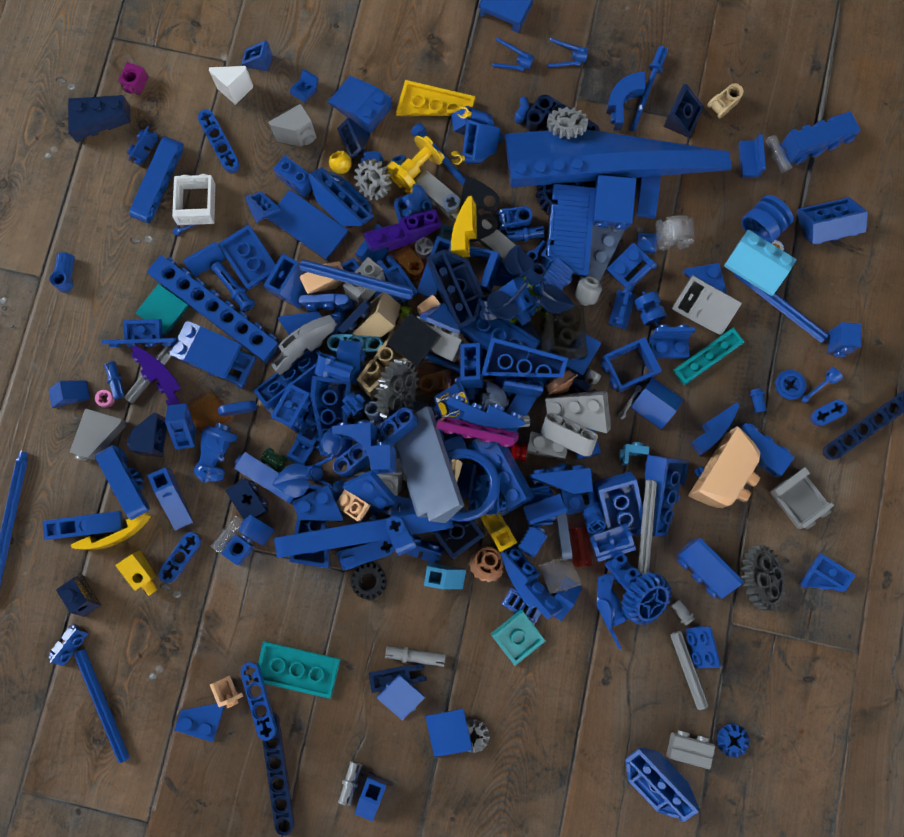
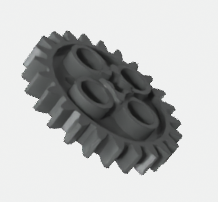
[375,359,419,420]
[741,545,786,611]

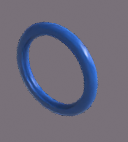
[447,448,500,522]

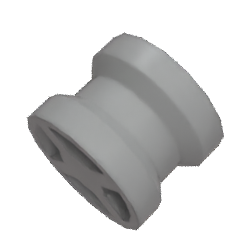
[415,237,433,260]

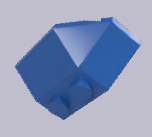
[309,167,374,226]
[625,747,700,822]

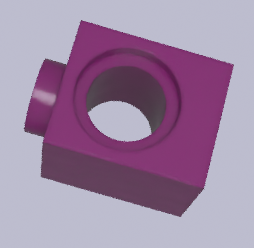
[118,62,149,95]

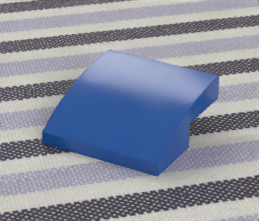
[425,708,473,757]

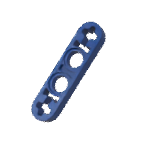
[198,109,240,173]
[241,662,277,741]

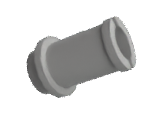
[670,599,695,626]

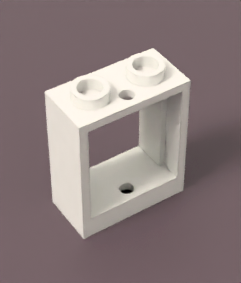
[172,174,215,225]

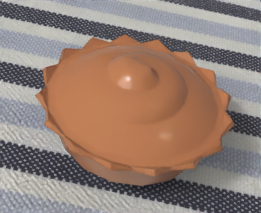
[546,370,578,396]
[468,545,505,583]

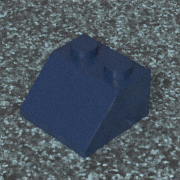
[127,413,167,457]

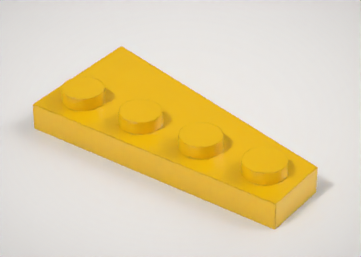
[396,80,475,116]

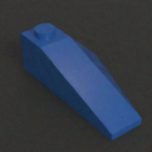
[310,376,351,458]

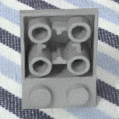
[672,274,742,335]

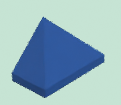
[245,191,280,224]
[420,303,460,334]

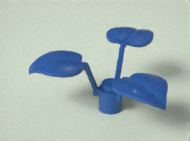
[273,424,352,514]

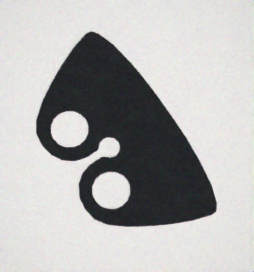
[459,177,500,243]

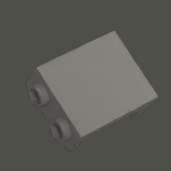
[769,467,834,530]

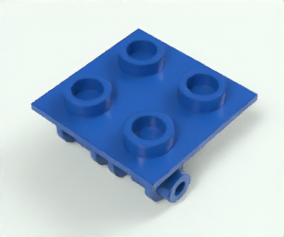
[469,474,507,515]
[685,625,721,668]

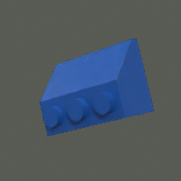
[797,197,868,244]
[675,538,744,599]

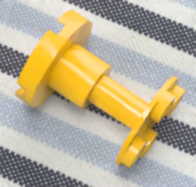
[387,136,445,194]

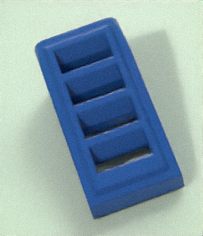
[501,587,541,625]

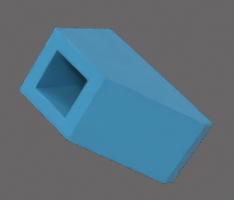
[424,562,466,589]

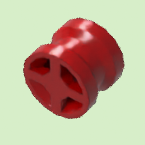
[510,443,527,462]

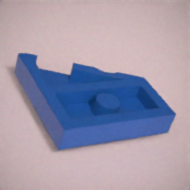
[683,263,727,294]
[343,470,397,510]
[174,703,225,742]

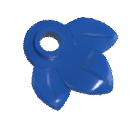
[402,184,432,217]

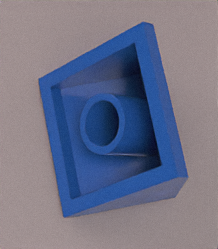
[630,377,683,430]

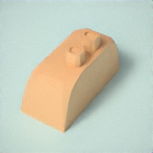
[688,426,760,508]

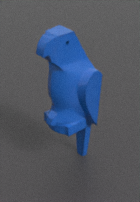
[596,574,628,650]

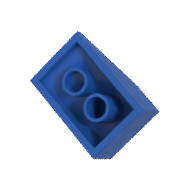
[328,75,392,134]
[169,321,242,379]
[594,471,643,536]

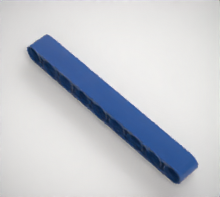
[274,513,453,558]

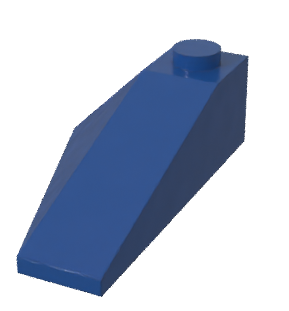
[645,455,689,536]

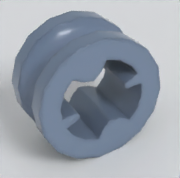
[443,194,460,213]

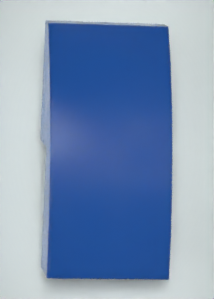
[238,515,275,546]

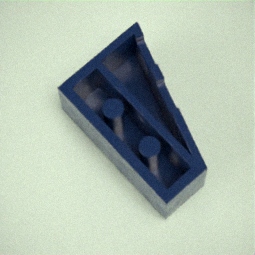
[68,95,130,143]

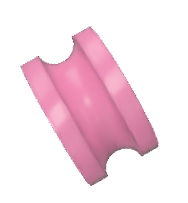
[95,390,115,408]

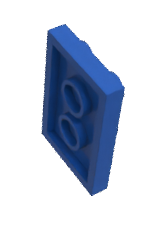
[218,225,276,291]

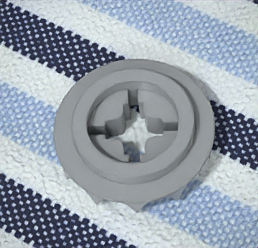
[467,719,490,753]

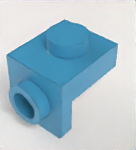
[619,442,649,466]

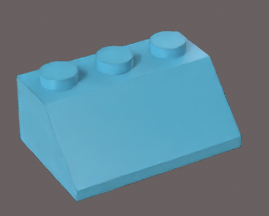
[724,229,797,296]

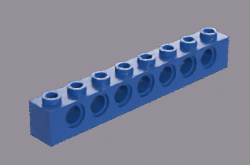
[147,255,280,364]

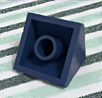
[663,84,704,137]

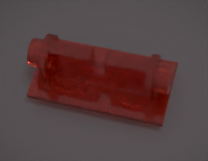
[569,527,593,568]

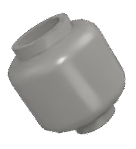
[574,276,602,306]

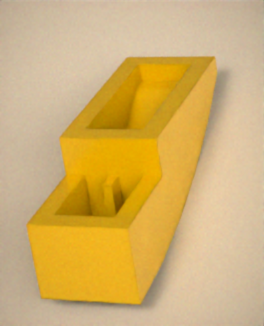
[451,196,477,258]

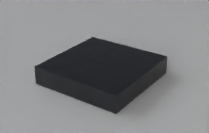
[387,313,441,367]

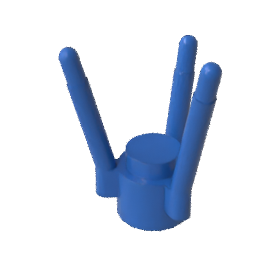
[492,37,534,72]
[548,38,588,68]

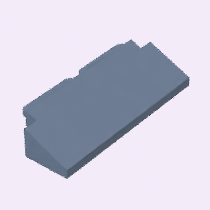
[395,406,464,523]

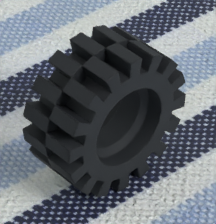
[351,563,387,599]

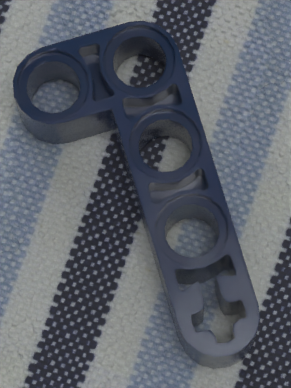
[526,95,600,132]

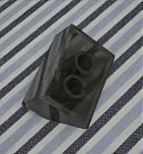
[540,304,587,361]

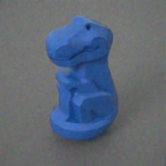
[194,423,238,483]

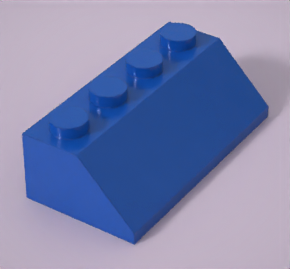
[253,348,333,415]
[467,438,535,517]

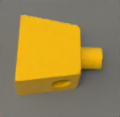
[115,550,158,597]

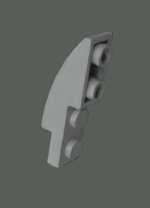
[271,315,337,376]

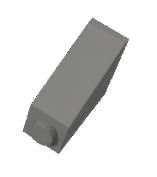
[70,408,128,462]

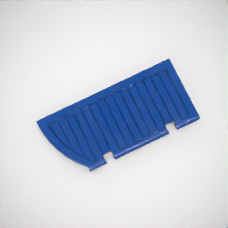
[547,184,596,277]

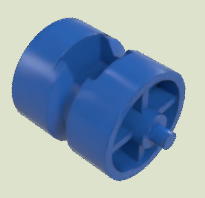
[634,291,667,327]

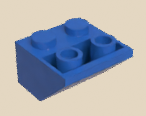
[263,253,308,309]

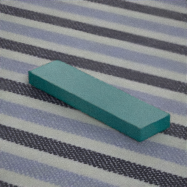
[672,327,745,386]

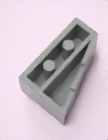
[545,391,611,433]

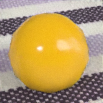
[328,151,352,174]

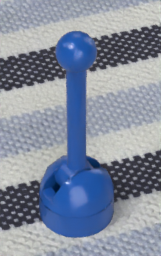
[801,367,843,403]

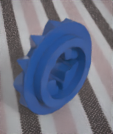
[775,370,806,400]
[717,724,750,758]

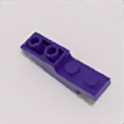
[364,209,442,252]
[131,346,182,406]

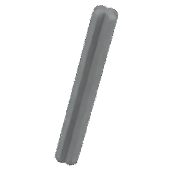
[124,342,175,404]
[670,631,708,710]

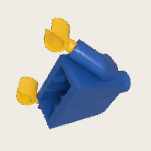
[451,106,504,165]

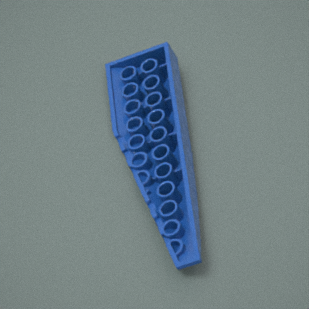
[505,130,732,188]

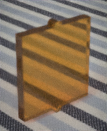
[188,391,230,433]

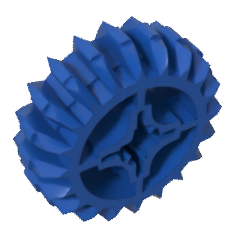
[621,572,672,625]

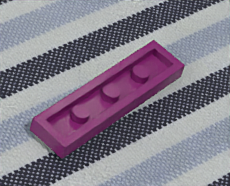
[437,416,519,447]

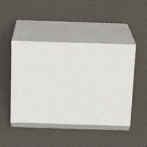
[209,66,253,105]

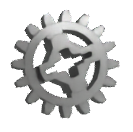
[547,107,588,139]
[354,158,392,200]

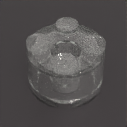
[655,216,695,251]

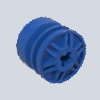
[741,195,794,244]

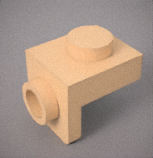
[210,675,243,708]

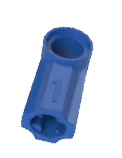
[50,252,75,293]
[314,353,355,382]

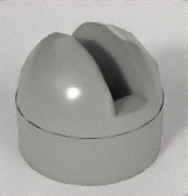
[585,369,601,385]

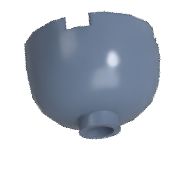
[476,381,509,411]

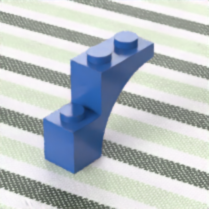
[332,420,396,474]

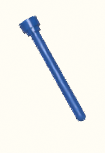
[411,122,466,186]

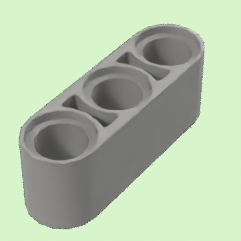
[541,413,598,456]

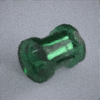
[261,448,287,472]

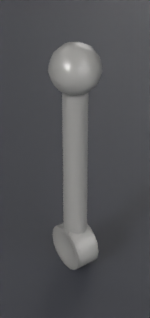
[618,385,642,419]

